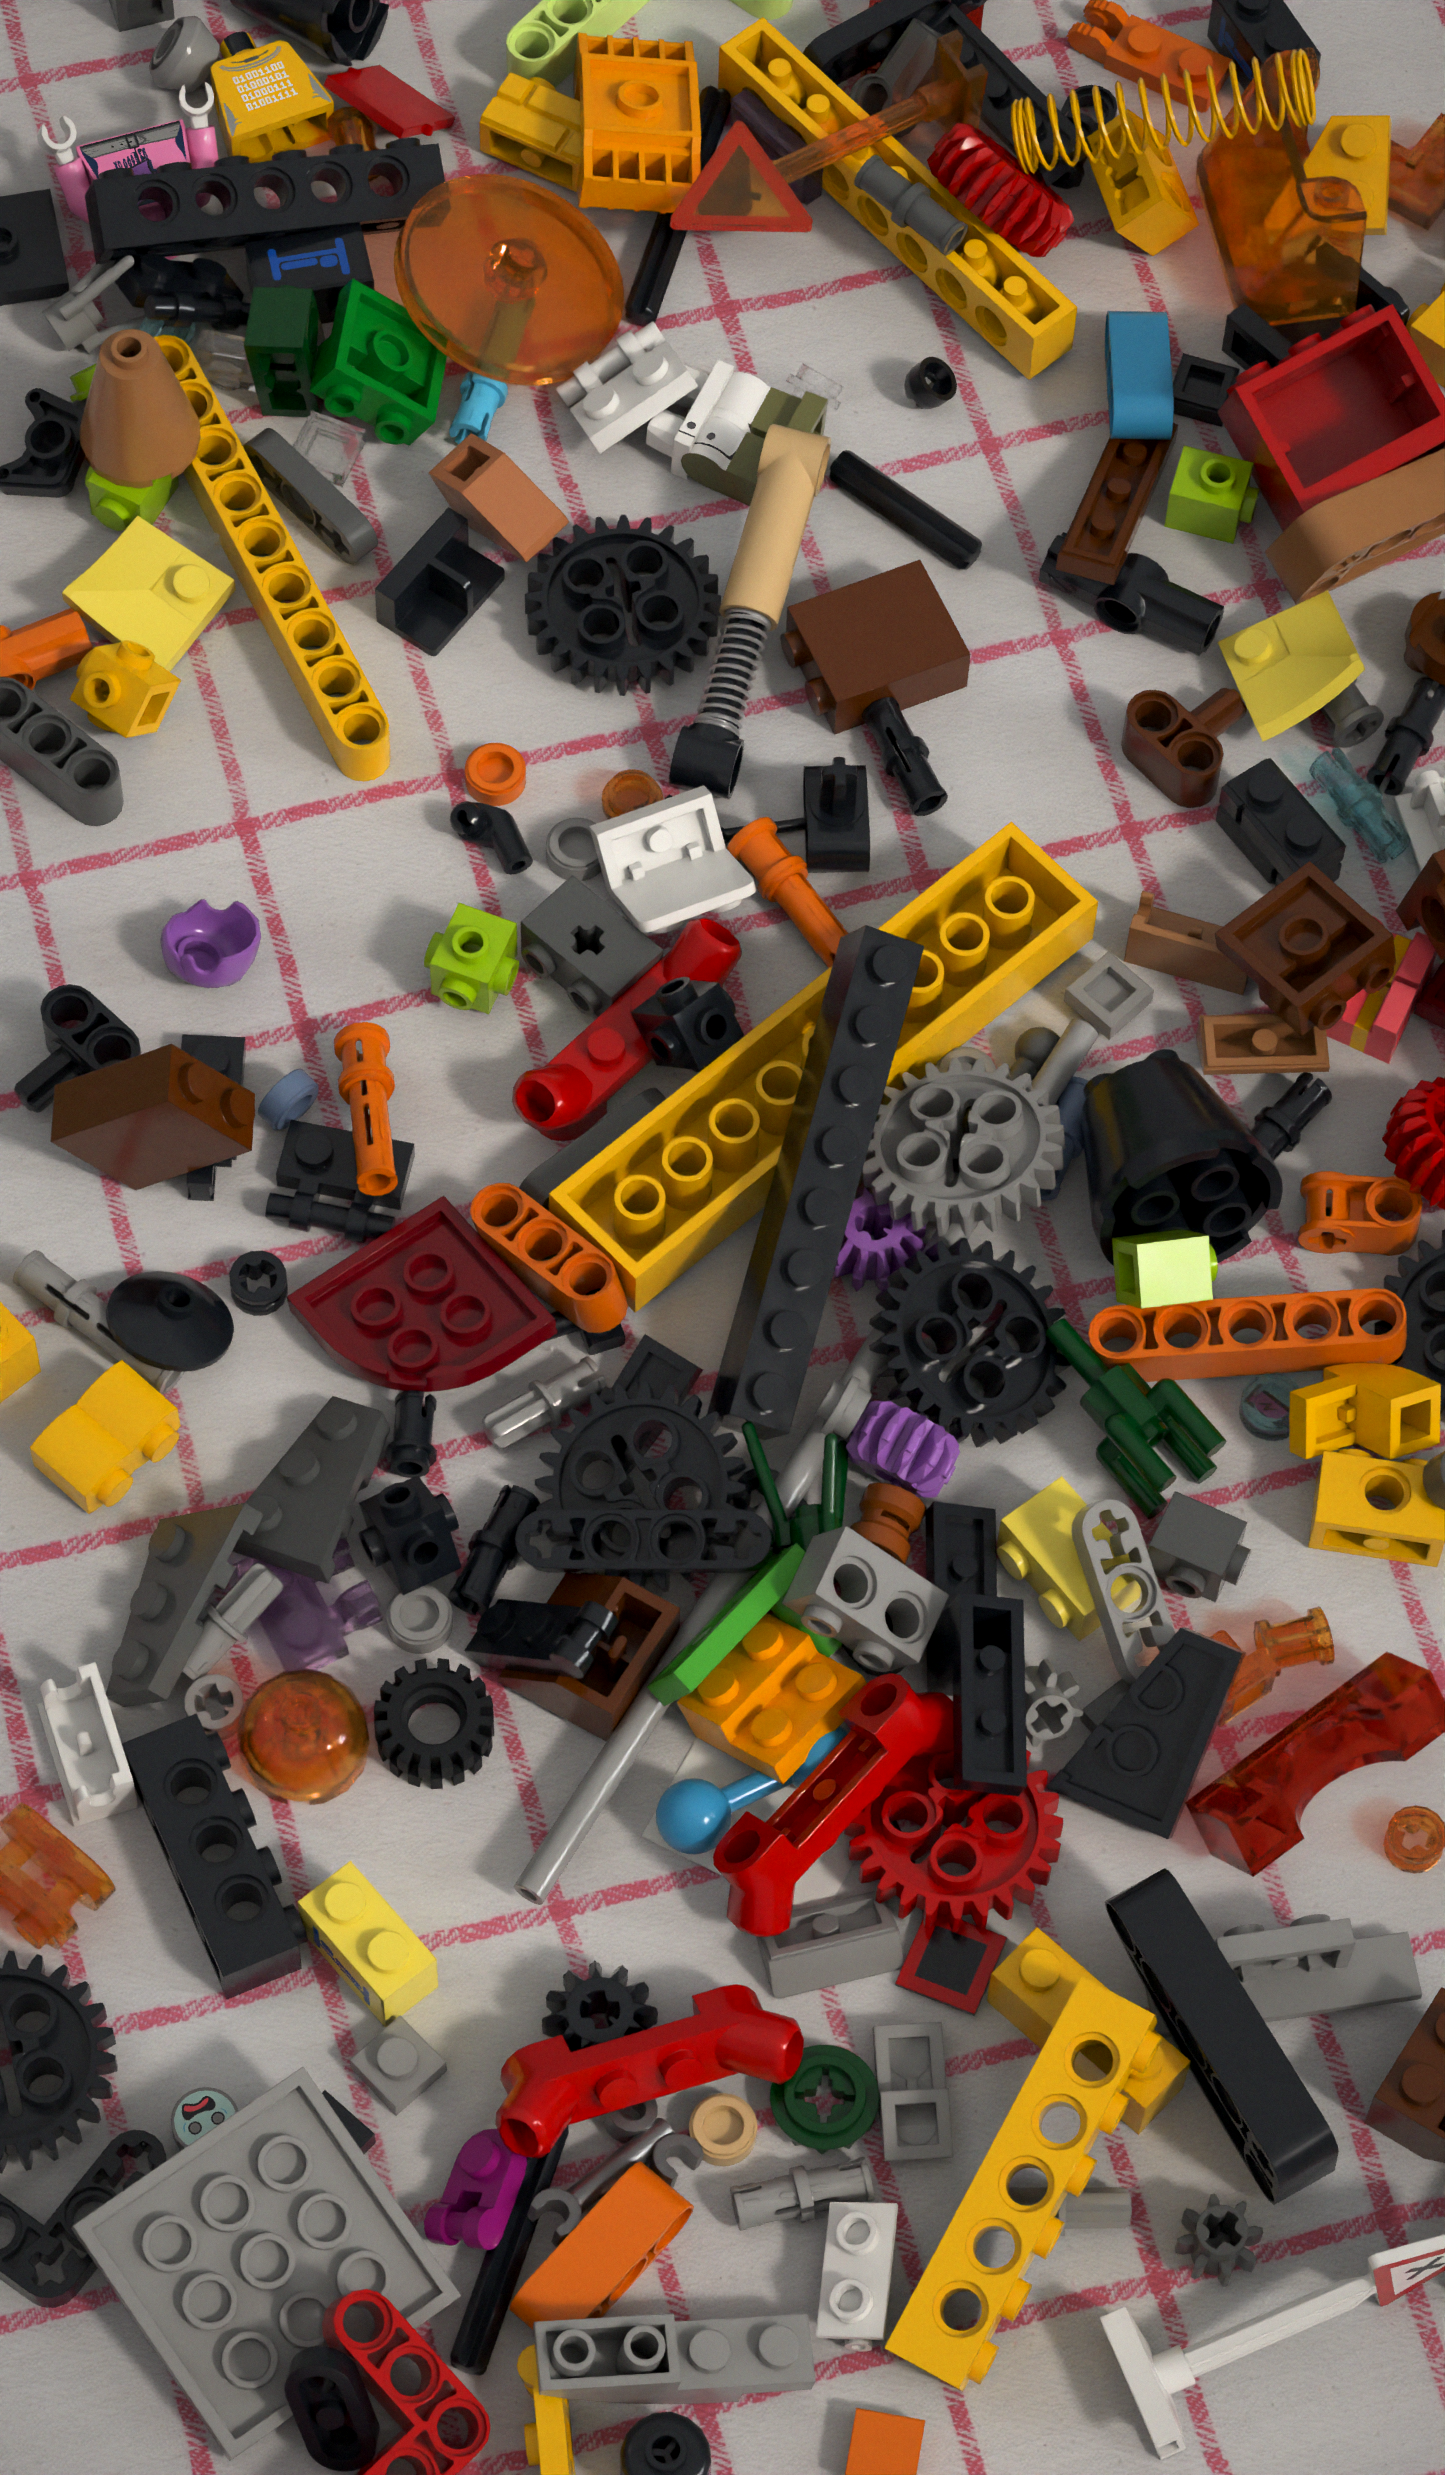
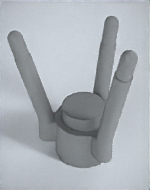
[42,255,163,354]

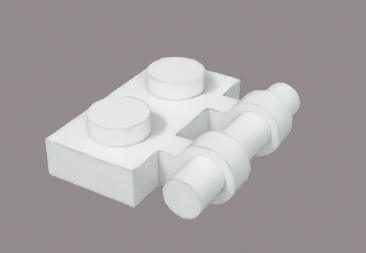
[555,321,698,454]

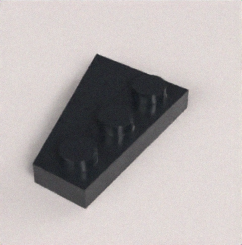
[1045,1627,1246,1839]

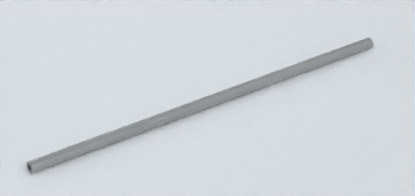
[514,1019,1098,1905]

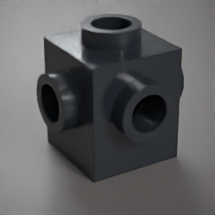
[630,977,744,1072]
[359,1475,462,1595]

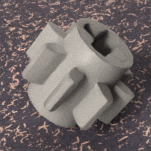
[1025,1659,1084,1747]

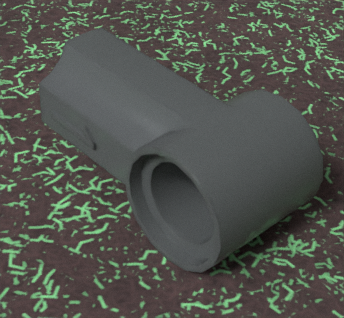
[849,18,956,137]

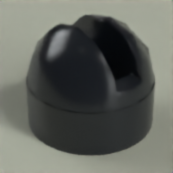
[904,357,957,409]

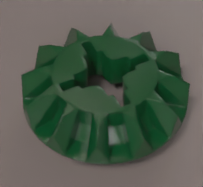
[770,2045,879,2155]

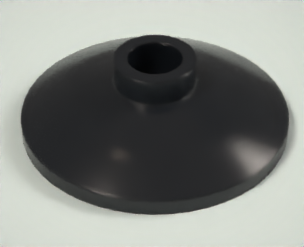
[106,1271,234,1372]

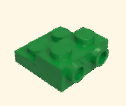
[309,278,452,446]

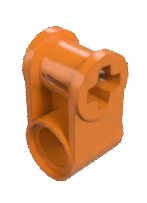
[1298,1171,1423,1256]

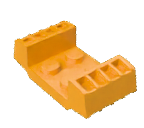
[573,33,701,216]

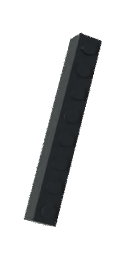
[707,925,924,1440]

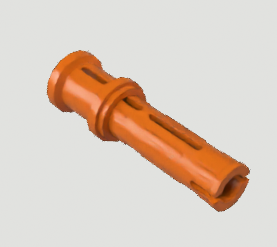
[727,817,849,968]
[334,1022,398,1196]

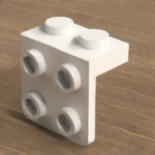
[589,785,756,934]

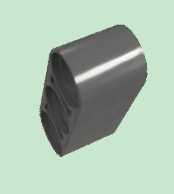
[0,677,124,826]

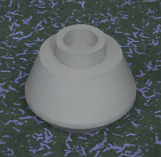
[149,16,223,93]

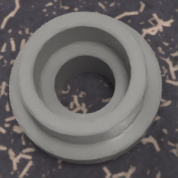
[815,1375,872,1439]

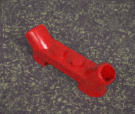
[512,918,742,1142]
[713,1673,954,1937]
[495,1984,804,2158]

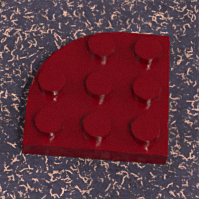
[287,1195,557,1392]

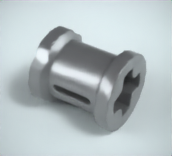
[1320,678,1384,748]

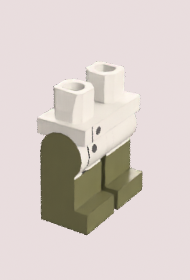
[646,360,828,506]

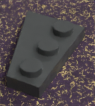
[232,1396,390,1584]

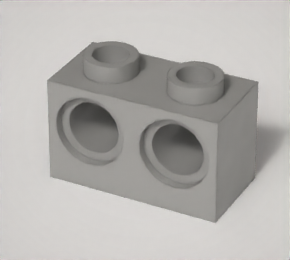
[782,1526,949,1672]

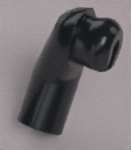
[450,801,533,875]

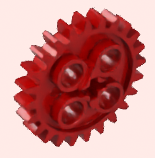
[844,1749,1063,1932]

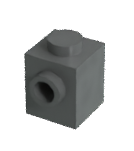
[1148,1491,1251,1602]

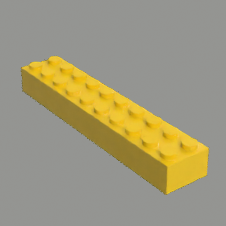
[549,821,1098,1313]

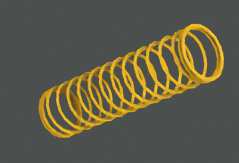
[1011,48,1316,175]

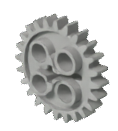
[862,1057,1066,1237]

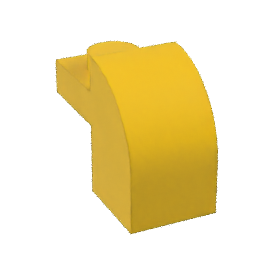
[1289,1363,1441,1460]

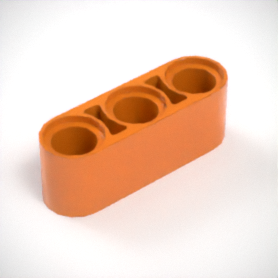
[470,1183,628,1333]
[509,2161,694,2330]

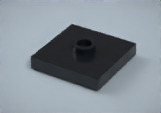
[0,189,70,306]

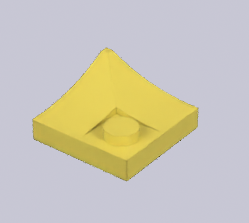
[62,515,236,672]
[1217,590,1365,742]

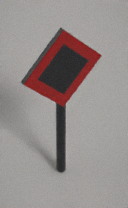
[891,1820,1007,2016]

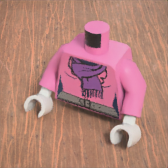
[37,82,219,260]

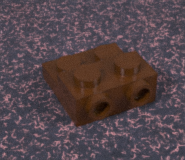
[1215,861,1396,1036]

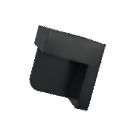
[375,507,505,656]

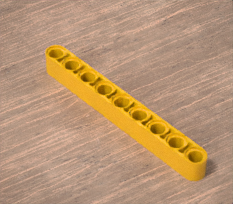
[154,335,391,782]

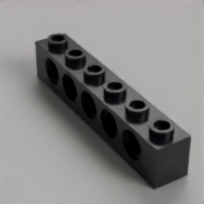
[85,138,450,264]

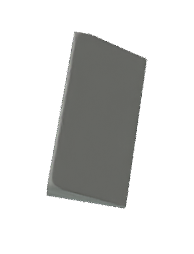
[756,1891,903,1999]

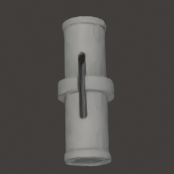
[730,2157,874,2231]

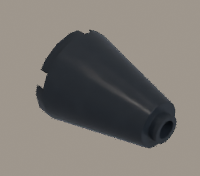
[230,0,389,67]

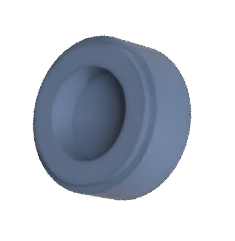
[258,1069,319,1130]

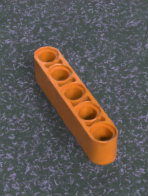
[1088,1288,1407,1382]

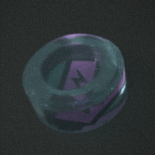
[1239,1373,1300,1441]

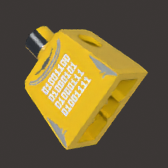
[210,31,336,163]

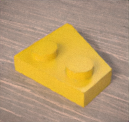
[1272,115,1392,235]

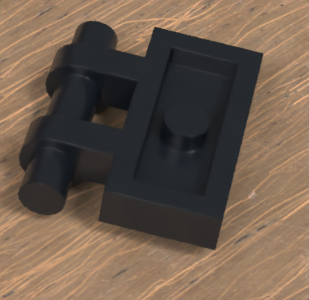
[114,254,251,331]
[265,1120,415,1243]

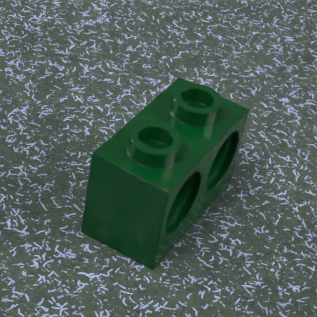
[244,285,326,418]

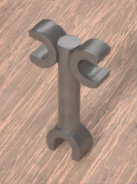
[527,2099,704,2248]

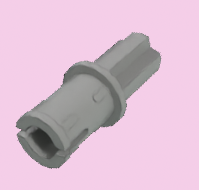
[482,1356,607,1449]
[182,1562,283,1681]
[995,2187,1132,2236]

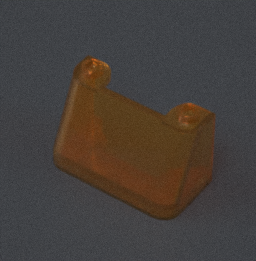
[1196,47,1367,326]

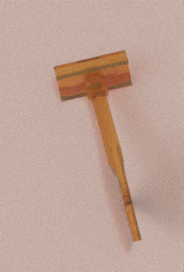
[670,29,988,233]

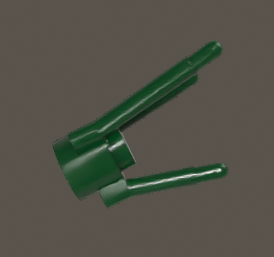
[741,1422,849,1552]

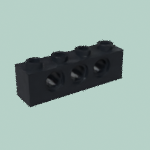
[122,1713,308,1999]

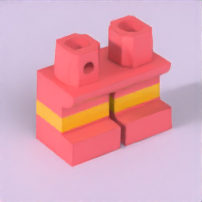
[1326,915,1437,1064]

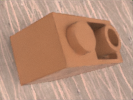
[429,433,569,563]

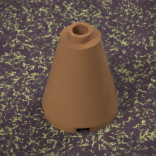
[79,329,201,488]

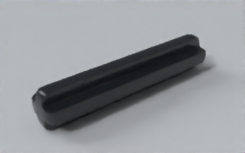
[829,450,982,570]

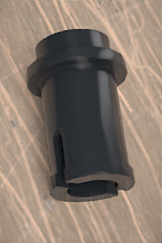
[385,1390,437,1478]

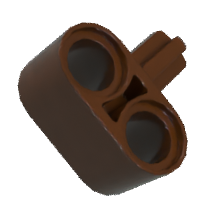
[1121,688,1247,808]

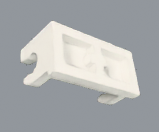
[36,1662,138,1827]

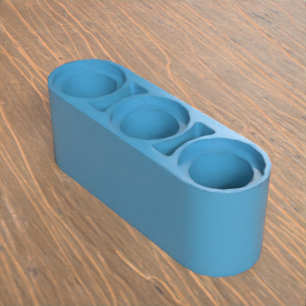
[1105,311,1174,440]

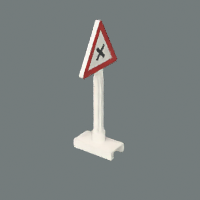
[1100,2234,1445,2460]

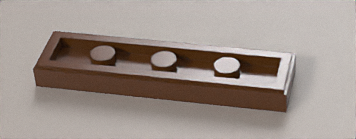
[1056,423,1179,585]

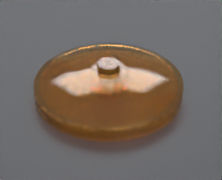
[394,174,624,386]

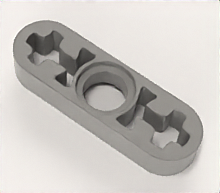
[1072,1499,1175,1685]

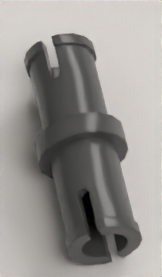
[854,155,968,256]

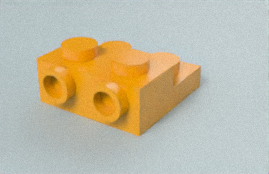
[677,1613,867,1784]

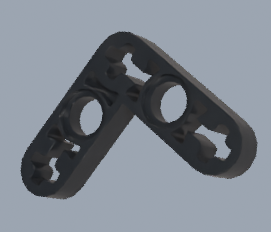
[0,2130,167,2308]

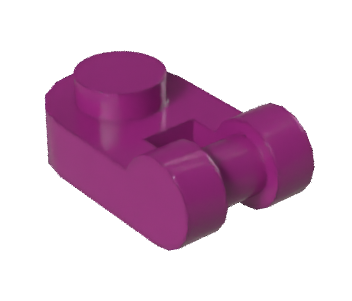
[424,2129,527,2250]

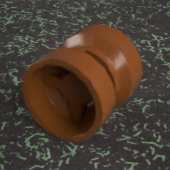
[850,1483,926,1565]

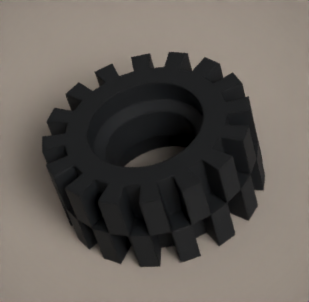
[374,1658,494,1789]

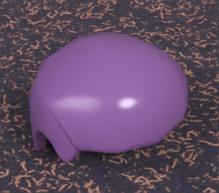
[160,899,261,988]

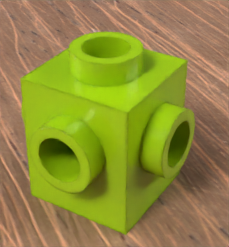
[424,903,519,1014]

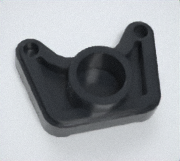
[0,388,85,498]

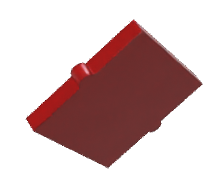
[323,65,456,139]

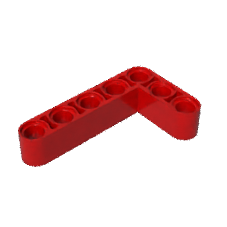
[322,2289,491,2475]

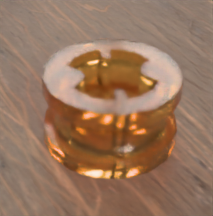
[1383,1805,1445,1874]

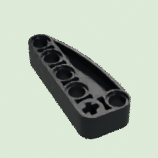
[1105,1868,1339,2205]

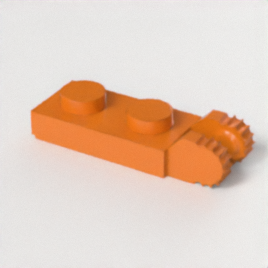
[1066,0,1233,113]

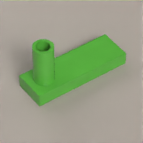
[647,1543,842,1706]

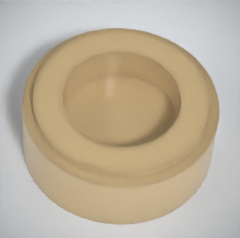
[689,2093,757,2167]

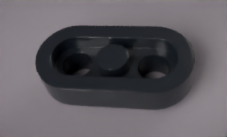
[284,2346,380,2472]

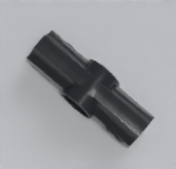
[1039,532,1224,656]

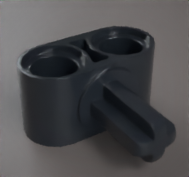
[803,757,870,873]
[14,984,141,1113]

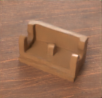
[1124,891,1249,995]

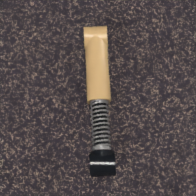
[669,424,831,799]

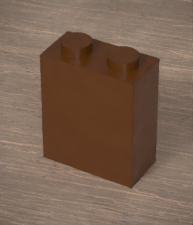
[780,560,971,735]
[50,1044,255,1190]

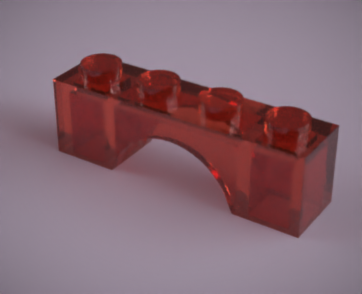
[1185,1652,1445,1877]

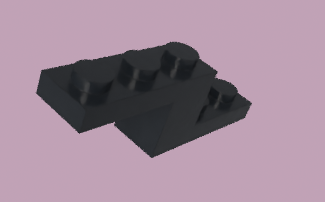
[925,1501,1027,1796]

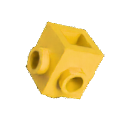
[70,640,181,738]

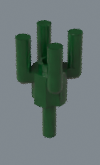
[1046,1318,1227,1519]

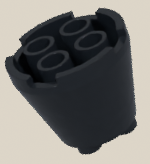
[1081,1049,1283,1266]

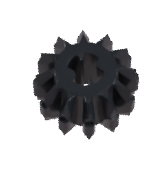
[542,1960,658,2052]

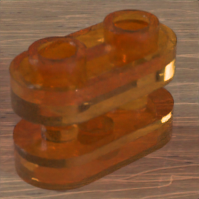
[0,1802,116,1950]

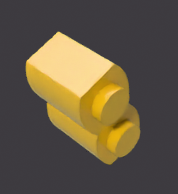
[30,1360,181,1514]

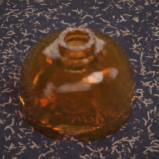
[236,1668,370,1805]

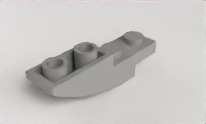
[533,2313,816,2404]

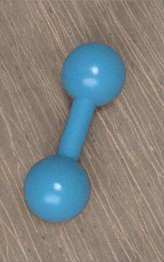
[656,1726,848,1854]

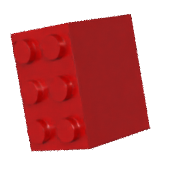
[1217,304,1445,532]

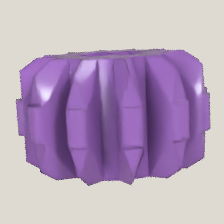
[833,1181,926,1292]
[846,1401,960,1498]

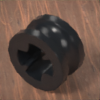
[229,1251,288,1316]

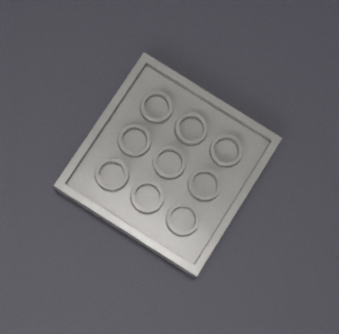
[71,2067,461,2461]

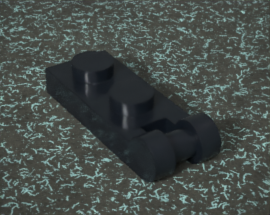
[464,1599,619,1678]

